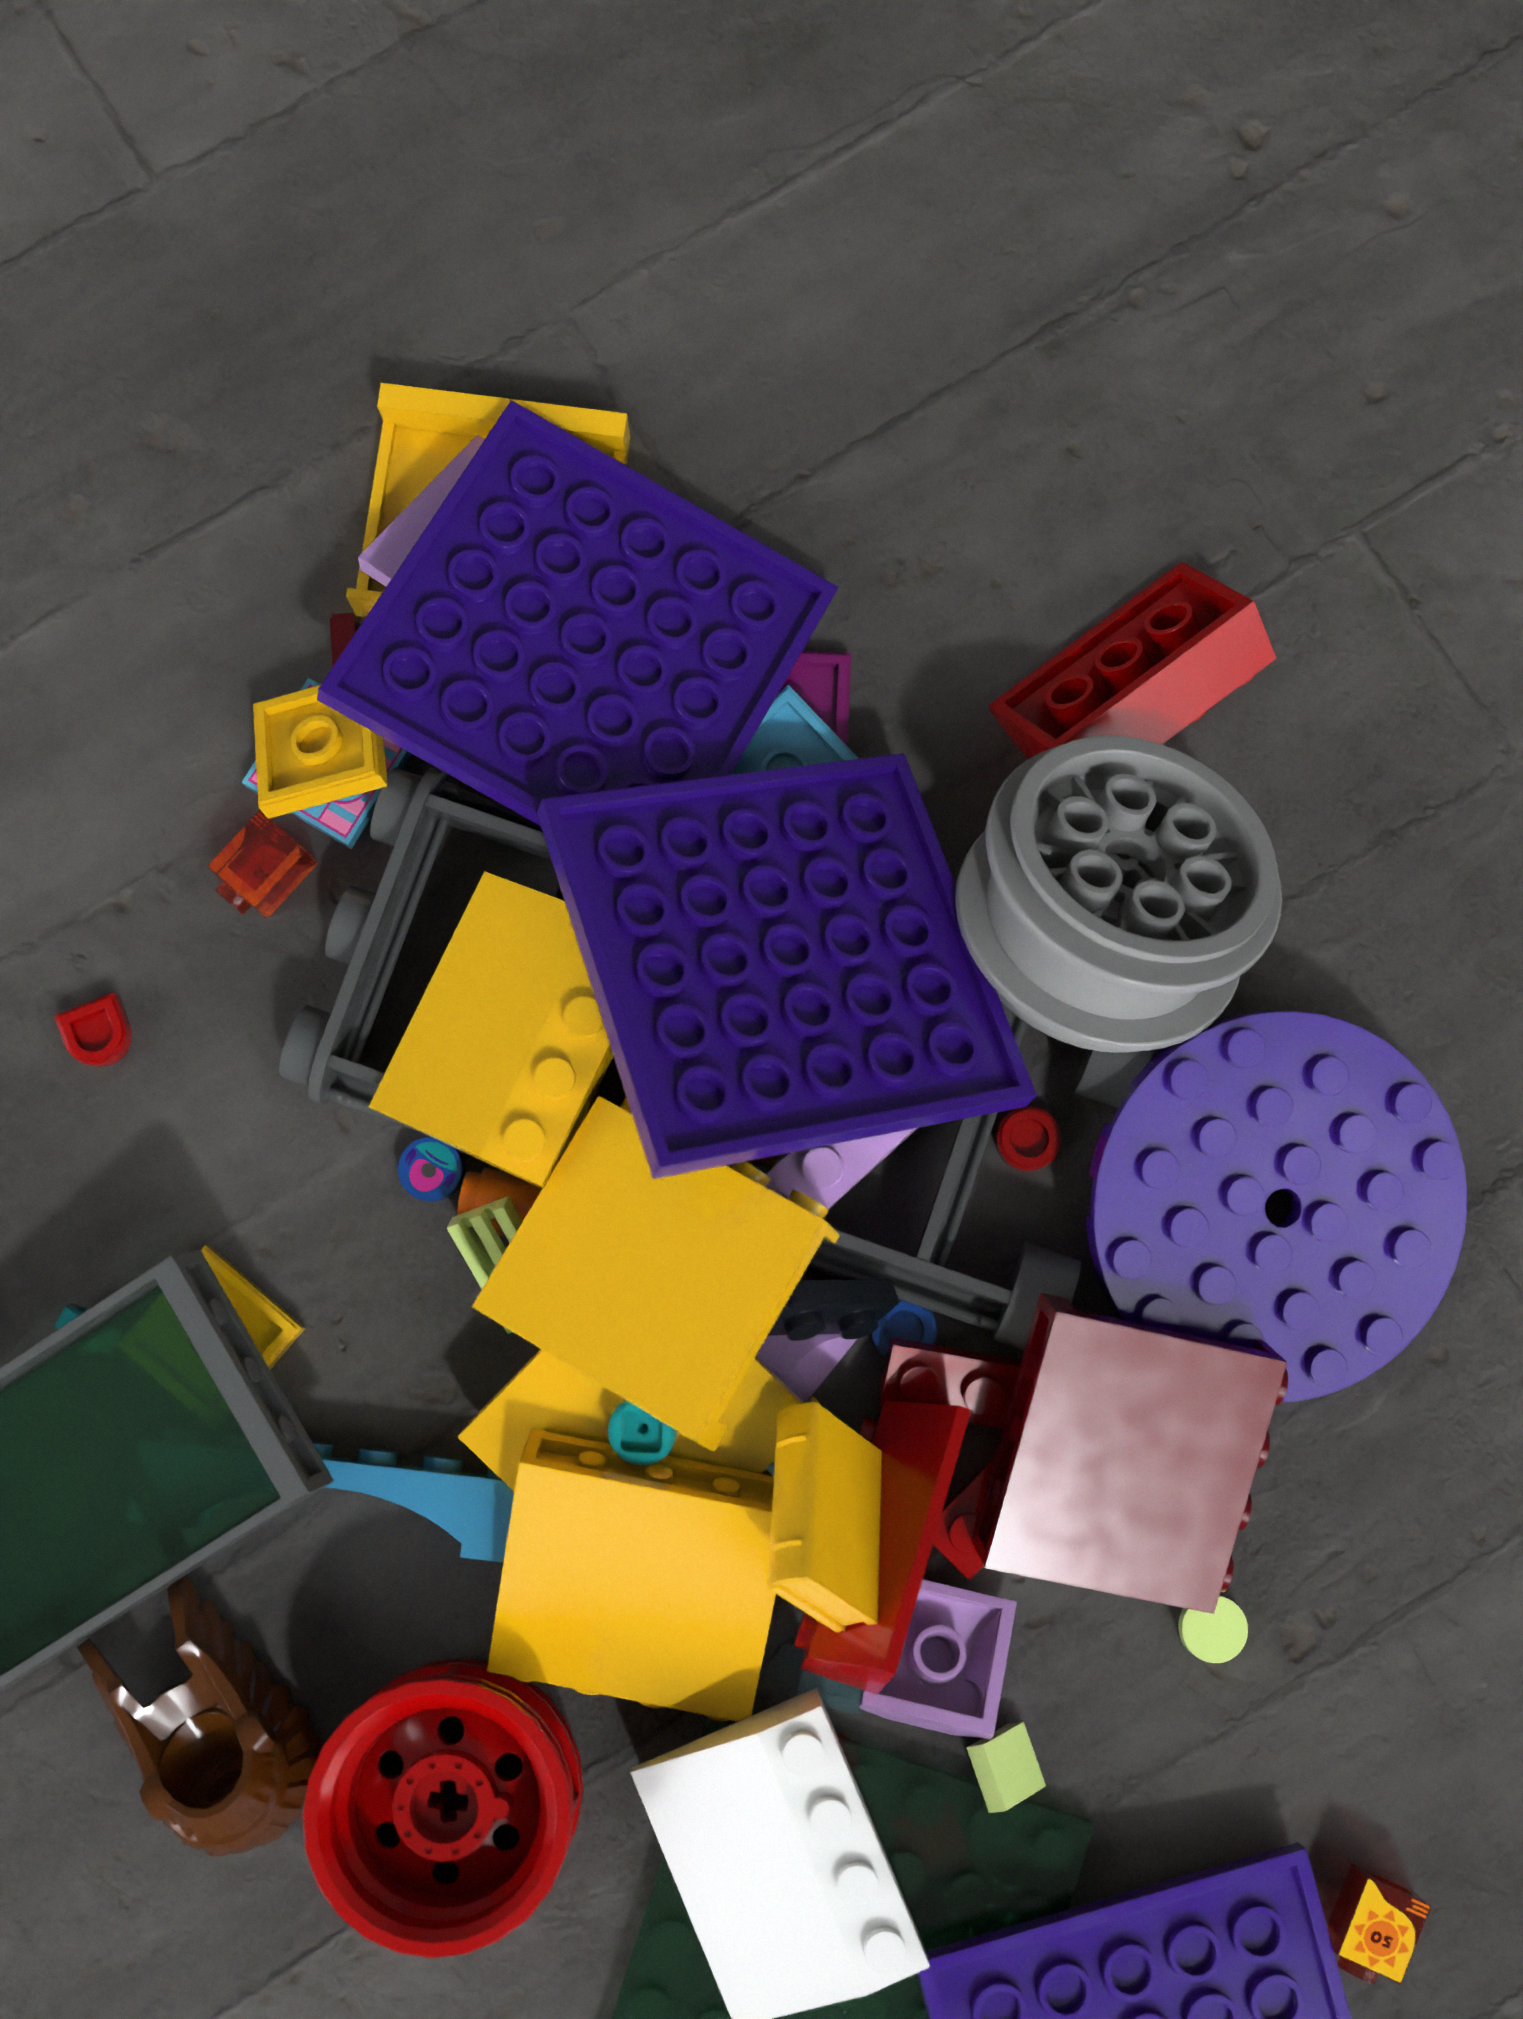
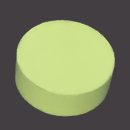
[1178,1595,1248,1663]

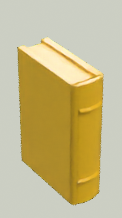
[768,1402,882,1632]

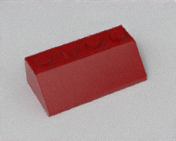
[988,561,1277,759]
[794,1401,971,1695]

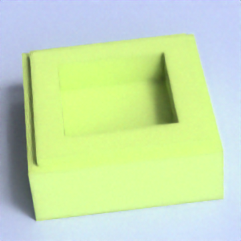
[966,1721,1046,1813]

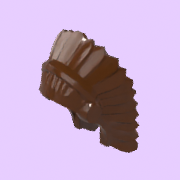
[77,1575,320,1857]

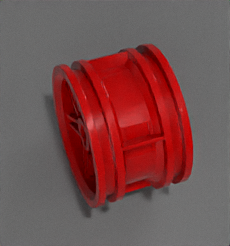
[302,1658,584,1958]

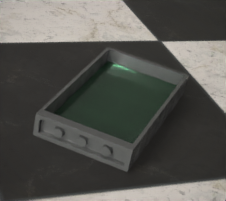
[0,1250,334,1693]

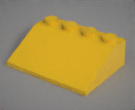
[368,871,614,1189]

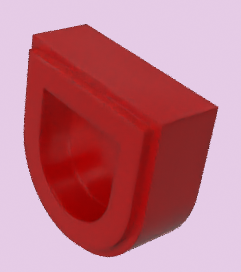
[54,992,132,1067]

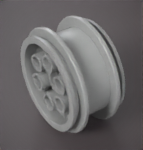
[955,736,1282,1053]

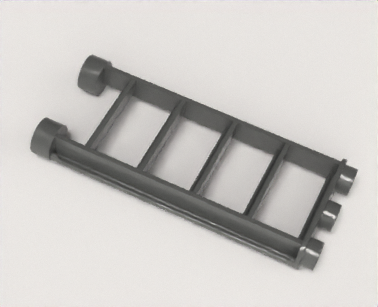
[279,767,1154,1351]

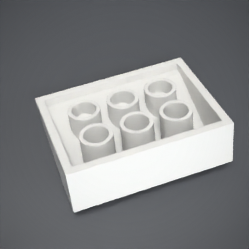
[630,1688,930,2019]

